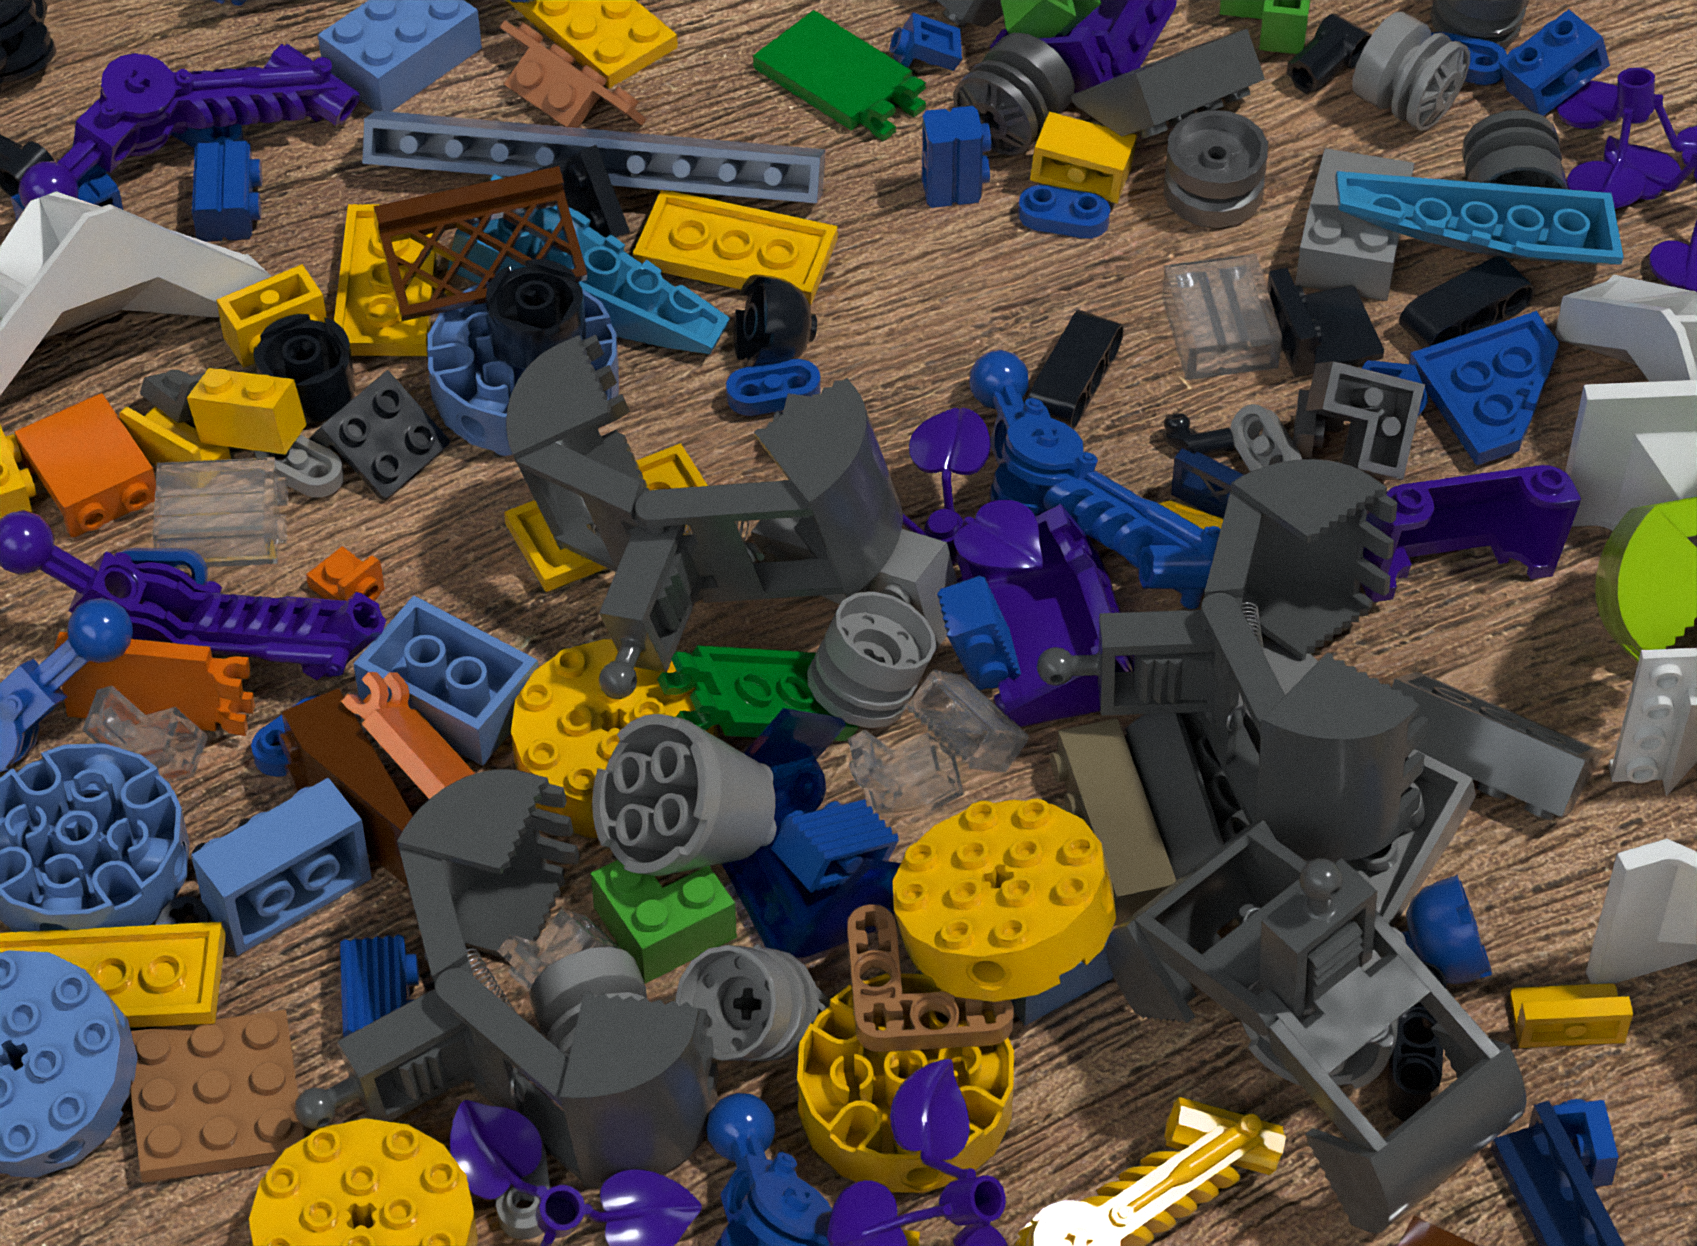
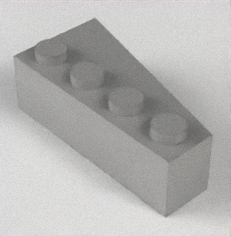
[751,516,958,651]

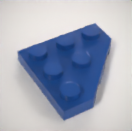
[1409,311,1559,466]

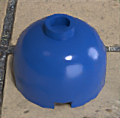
[1401,875,1493,984]

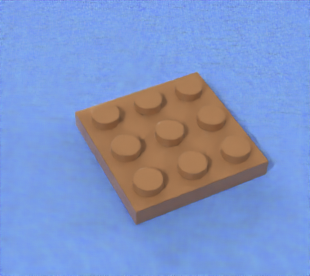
[130,1009,305,1183]

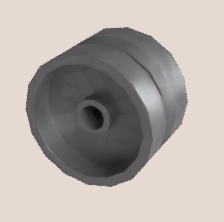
[1164,110,1268,228]

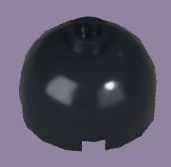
[733,274,817,368]

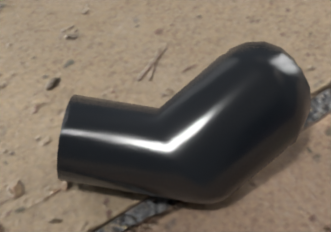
[1163,413,1234,456]

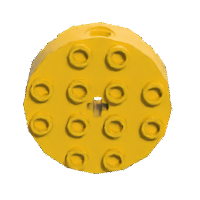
[511,639,717,838]
[893,798,1116,1002]
[797,973,1014,1193]
[249,1118,478,1246]

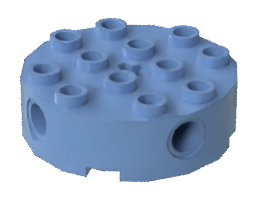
[427,284,619,456]
[0,743,190,932]
[0,950,138,1178]

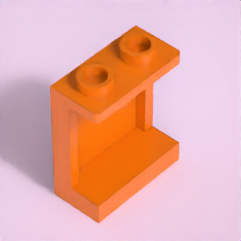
[14,393,159,538]

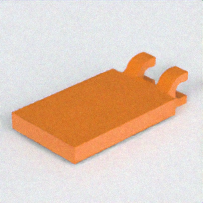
[54,632,255,736]
[341,672,475,799]

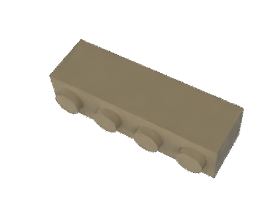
[1050,718,1176,926]

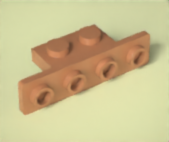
[500,20,647,128]

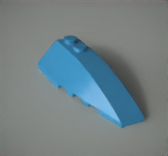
[1335,171,1624,266]
[447,174,730,354]

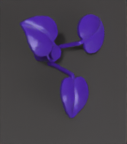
[1556,67,1697,208]
[1603,135,1697,292]
[810,408,1043,571]
[827,1059,1008,1246]
[450,1100,702,1246]

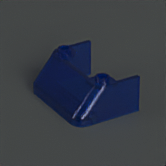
[722,708,901,961]

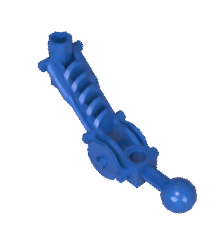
[970,350,1221,609]
[0,598,133,772]
[706,1093,832,1246]

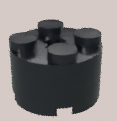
[486,259,586,369]
[253,314,355,427]

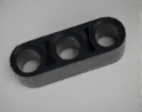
[1399,256,1535,348]
[1029,309,1124,429]
[1387,961,1446,1121]

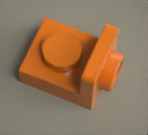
[306,546,385,601]

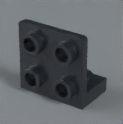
[531,145,630,239]
[1265,267,1384,377]
[309,370,450,500]

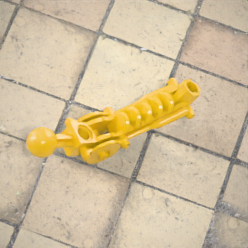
[1014,1097,1286,1246]

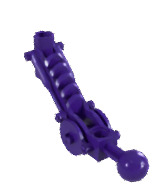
[18,44,360,207]
[0,510,386,680]

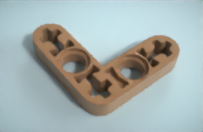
[847,904,1014,1052]

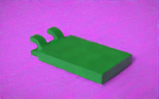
[753,10,926,142]
[657,645,858,741]

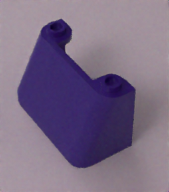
[990,0,1177,94]
[1361,465,1582,603]
[956,504,1134,727]

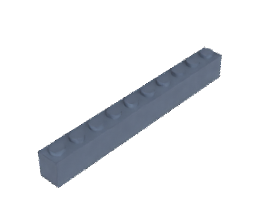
[362,111,826,203]

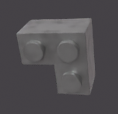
[1305,361,1425,480]

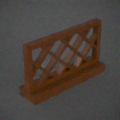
[374,166,588,321]

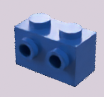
[1499,9,1610,116]

